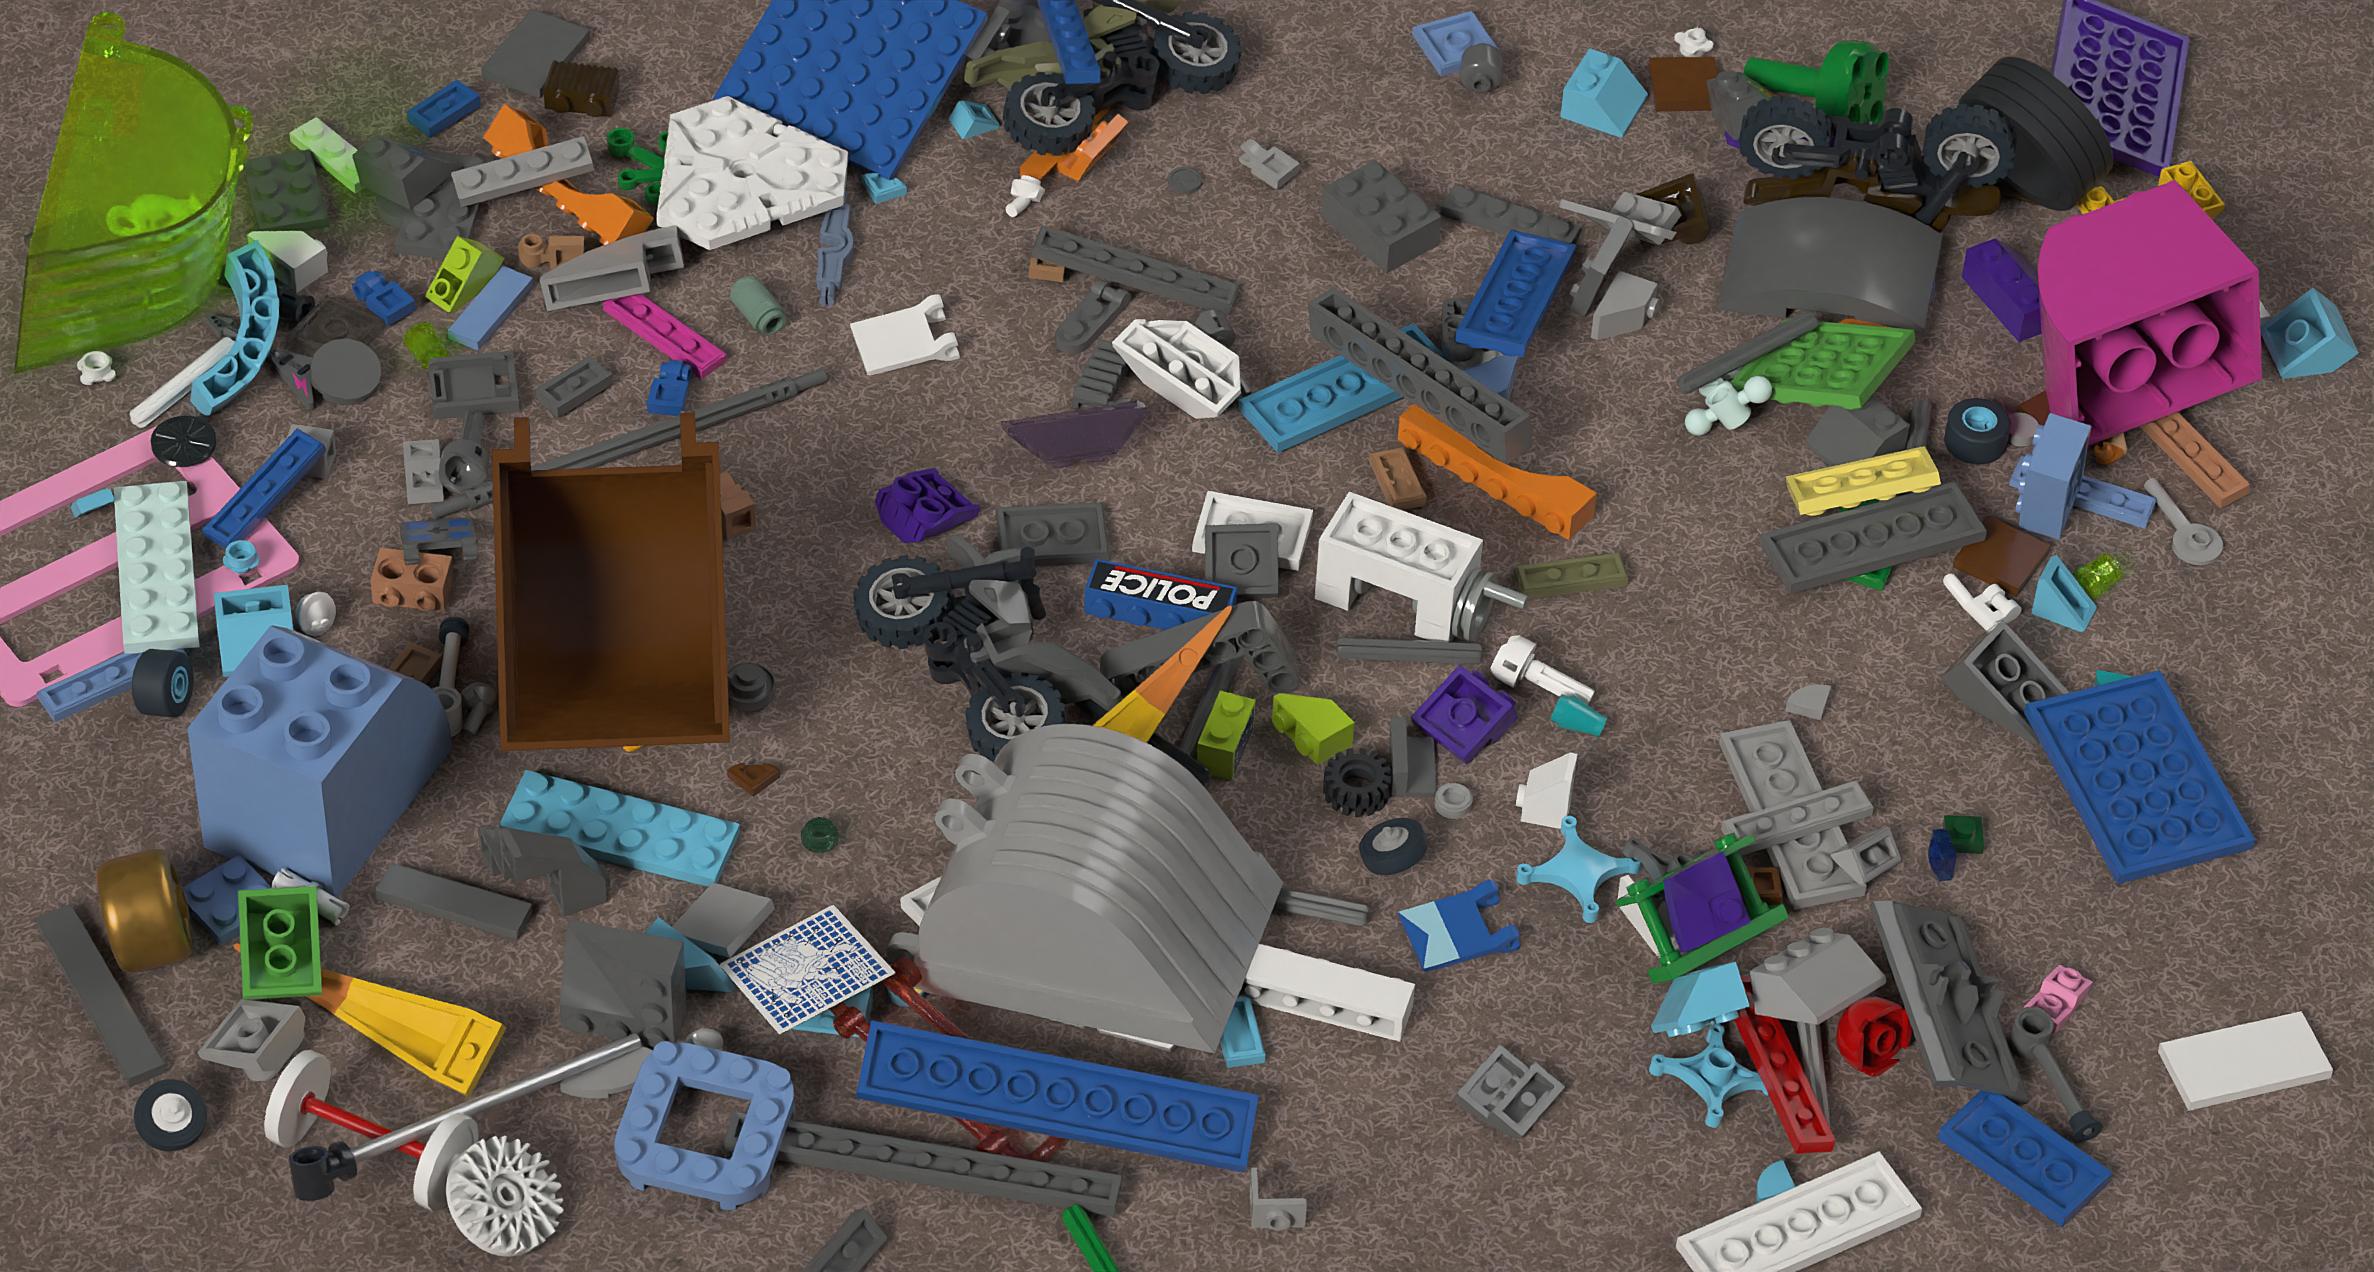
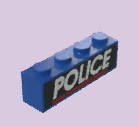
[1084,559,1237,630]

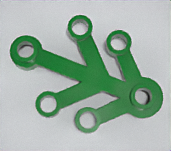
[607,128,668,204]

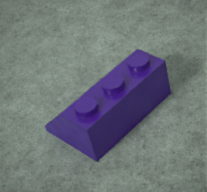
[1962,238,2042,342]

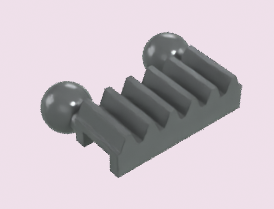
[1072,339,1138,425]

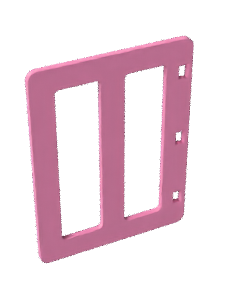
[0,426,300,707]

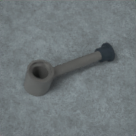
[2009,1007,2103,1143]

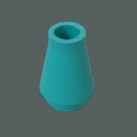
[1550,694,1608,737]

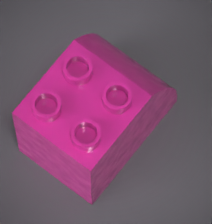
[2038,180,2262,446]

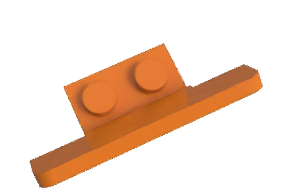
[1020,106,1128,182]

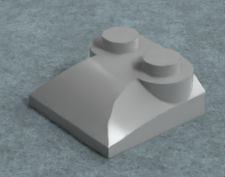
[198,999,306,1081]

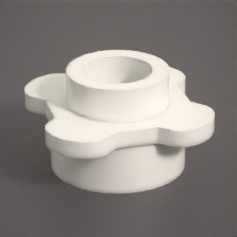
[1674,28,1713,57]
[77,351,116,385]

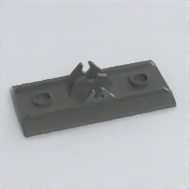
[1869,901,2029,1104]

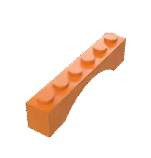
[483,103,654,245]
[1398,404,1597,540]

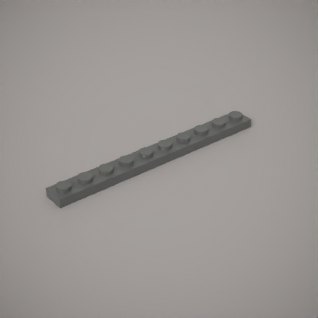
[724,1111,1122,1216]

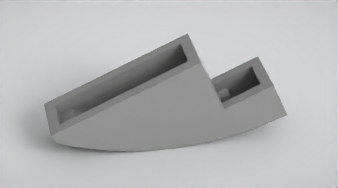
[540,226,684,311]

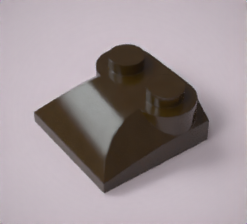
[1635,173,1711,248]

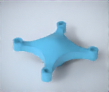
[1516,816,1642,923]
[1649,1024,1769,1128]

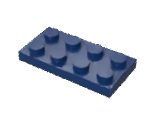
[1937,1090,2112,1227]

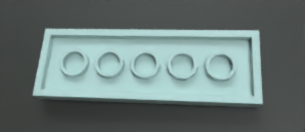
[114,481,200,654]

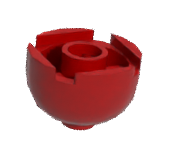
[1836,996,1912,1077]

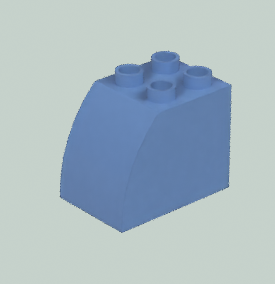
[187,625,453,898]

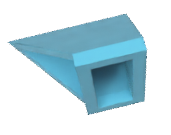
[2031,555,2097,632]

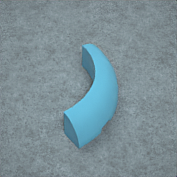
[190,240,279,416]

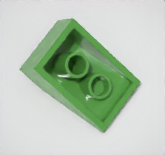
[238,886,322,1000]

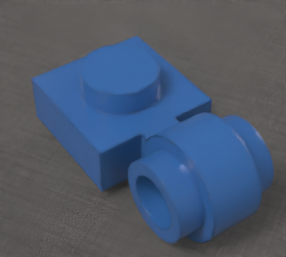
[352,270,416,326]
[647,359,692,416]

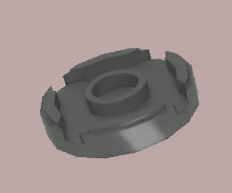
[310,338,382,406]

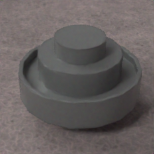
[727,662,776,712]

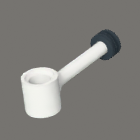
[432,617,470,737]

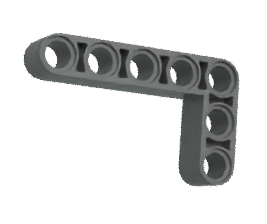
[1100,601,1300,697]

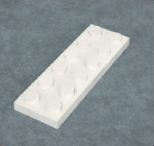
[1676,1152,1922,1272]

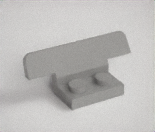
[1559,192,1681,245]

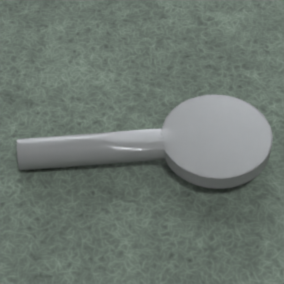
[2144,478,2223,565]

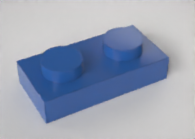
[407,79,481,138]

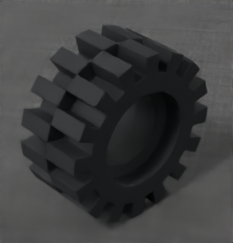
[1323,748,1392,817]

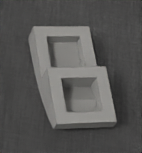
[403,439,444,504]

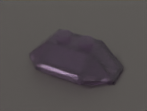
[1001,400,1148,468]

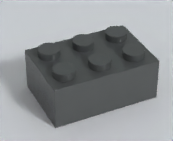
[1321,160,1442,274]

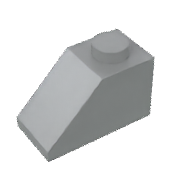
[1591,271,1660,340]

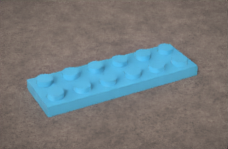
[499,770,740,887]

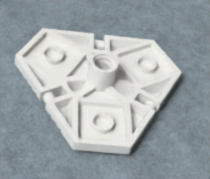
[657,96,848,250]

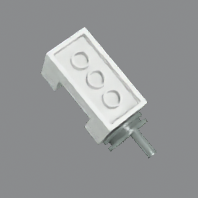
[1315,492,1529,642]

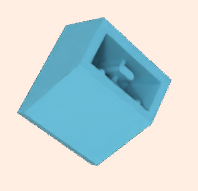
[213,584,293,677]
[1651,961,1749,1037]

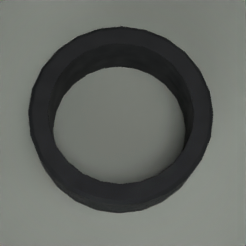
[1959,56,2113,211]

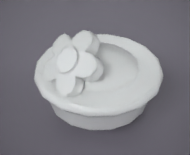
[295,591,336,637]

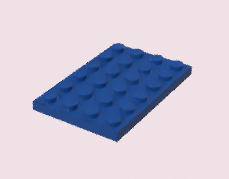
[2024,670,2255,884]

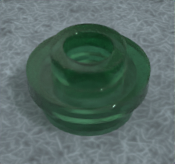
[801,817,839,853]

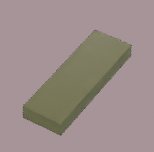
[1514,553,1629,599]

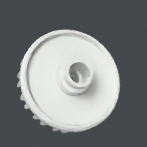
[446,1136,563,1257]

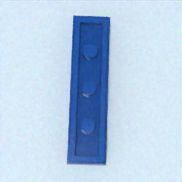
[202,428,326,549]

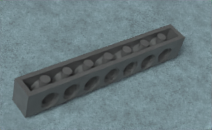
[1308,287,1532,465]

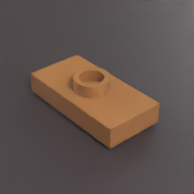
[1369,447,1426,510]

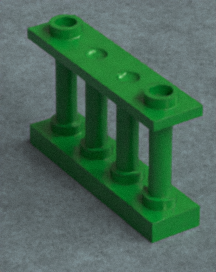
[1615,832,1789,984]

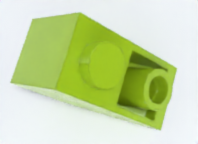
[425,236,504,314]
[1271,693,1354,765]

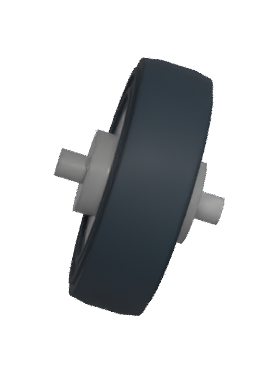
[1359,818,1428,875]

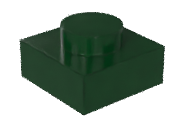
[1943,815,1984,854]

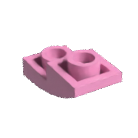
[2024,965,2093,1036]

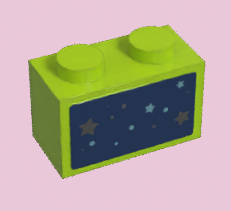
[1197,690,1256,781]

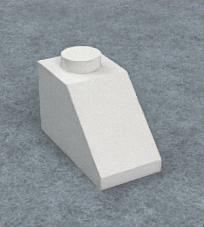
[247,231,328,292]
[1516,753,1577,829]

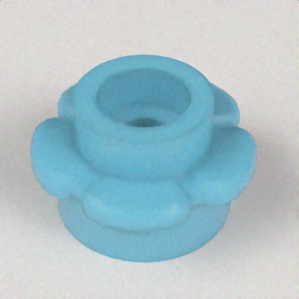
[223,540,260,574]

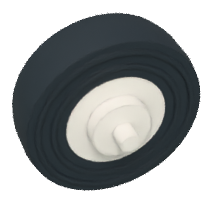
[134,1079,207,1152]

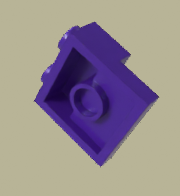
[1410,664,1519,765]

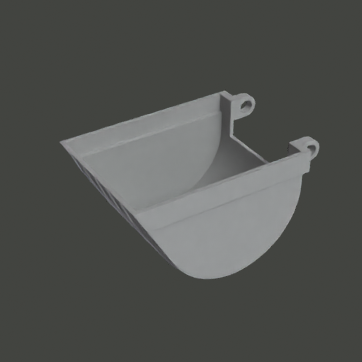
[886,724,1283,1054]

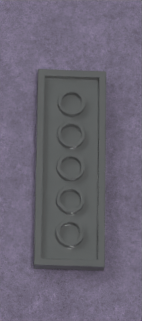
[1759,481,1987,594]

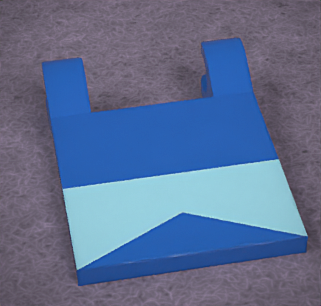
[1398,880,1520,972]

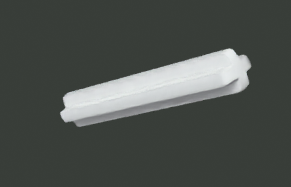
[129,337,235,428]

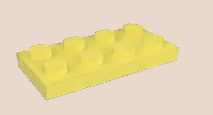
[1786,446,1941,516]

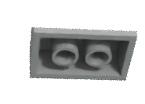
[1750,928,1886,1025]

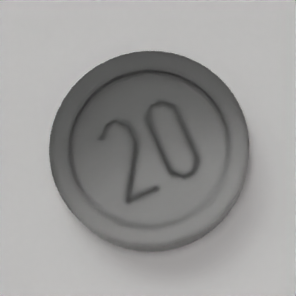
[1168,167,1202,194]

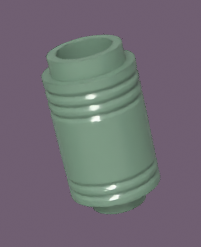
[730,276,786,336]

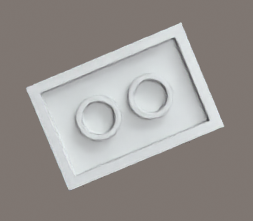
[1192,491,1313,571]

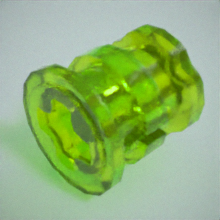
[403,322,448,370]
[2073,553,2123,599]

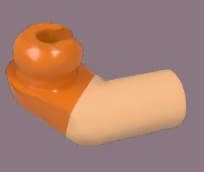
[2094,433,2127,465]

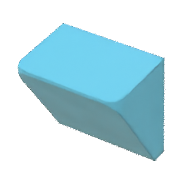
[949,100,1000,139]

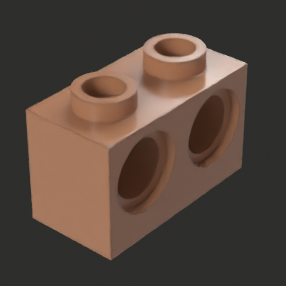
[370,548,454,612]

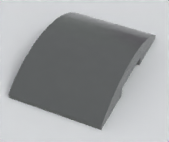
[1717,197,1943,334]

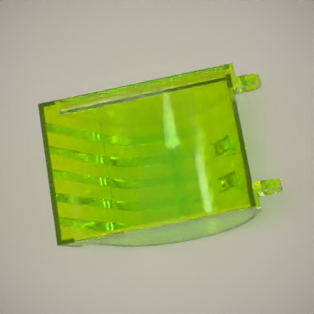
[14,12,253,374]

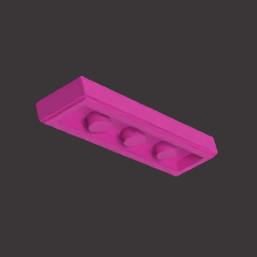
[603,294,727,379]

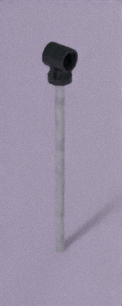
[289,1033,641,1201]

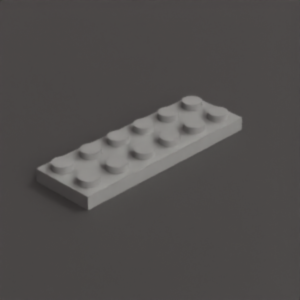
[1719,720,1867,910]

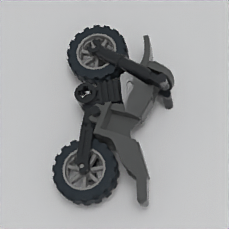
[853,535,1122,762]

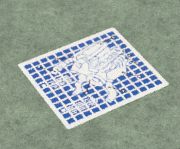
[720,905,895,1034]

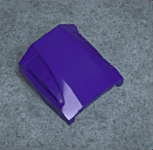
[875,468,980,543]

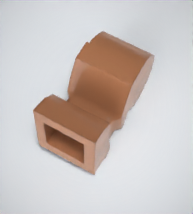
[720,471,756,540]

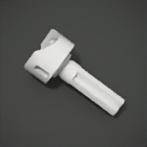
[1490,635,1595,705]

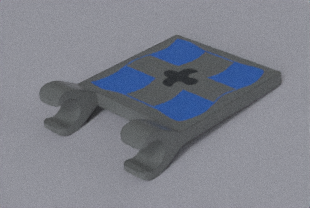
[399,517,479,565]

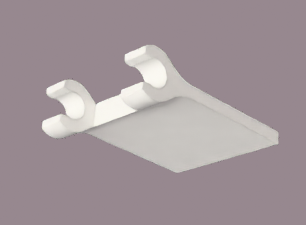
[850,294,960,375]

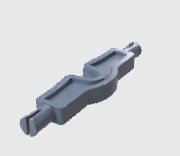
[816,190,854,306]

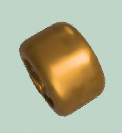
[96,849,193,973]

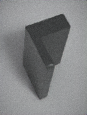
[1389,717,1436,797]

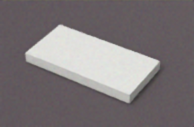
[2158,1011,2333,1111]

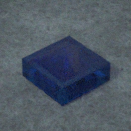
[1928,828,1957,882]

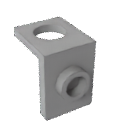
[1249,1167,1307,1231]

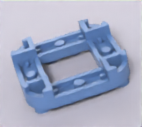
[614,1041,795,1210]

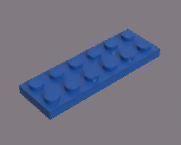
[1455,230,1577,357]

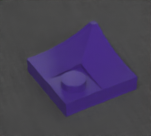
[1663,851,1751,952]

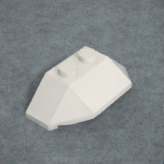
[1112,319,1241,419]

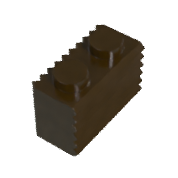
[543,60,619,117]

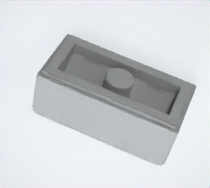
[1830,826,1902,885]

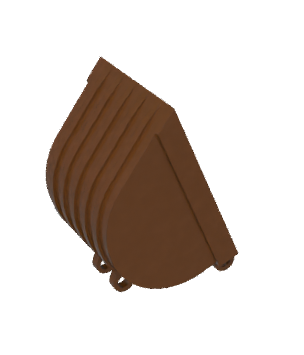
[492,411,730,751]

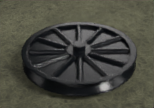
[150,416,216,467]

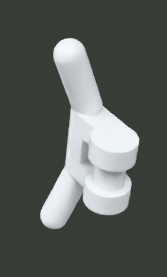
[1943,574,2021,630]

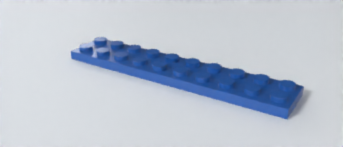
[856,1020,1259,1173]

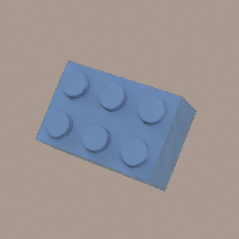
[2015,413,2091,540]

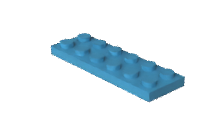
[1238,323,1452,453]

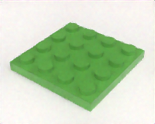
[1730,319,1916,410]

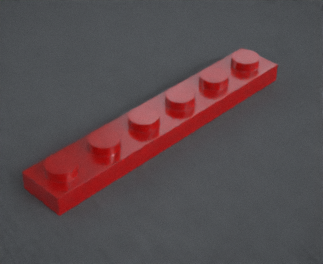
[1734,976,1836,1154]

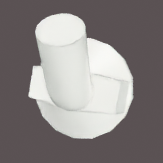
[1006,175,1045,217]

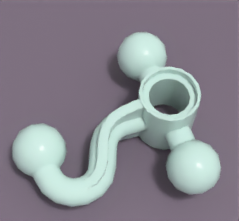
[1685,367,1772,436]

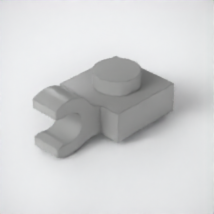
[1239,139,1300,190]

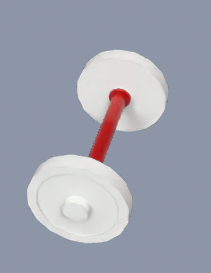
[264,1050,479,1211]

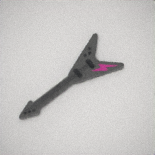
[205,313,314,410]

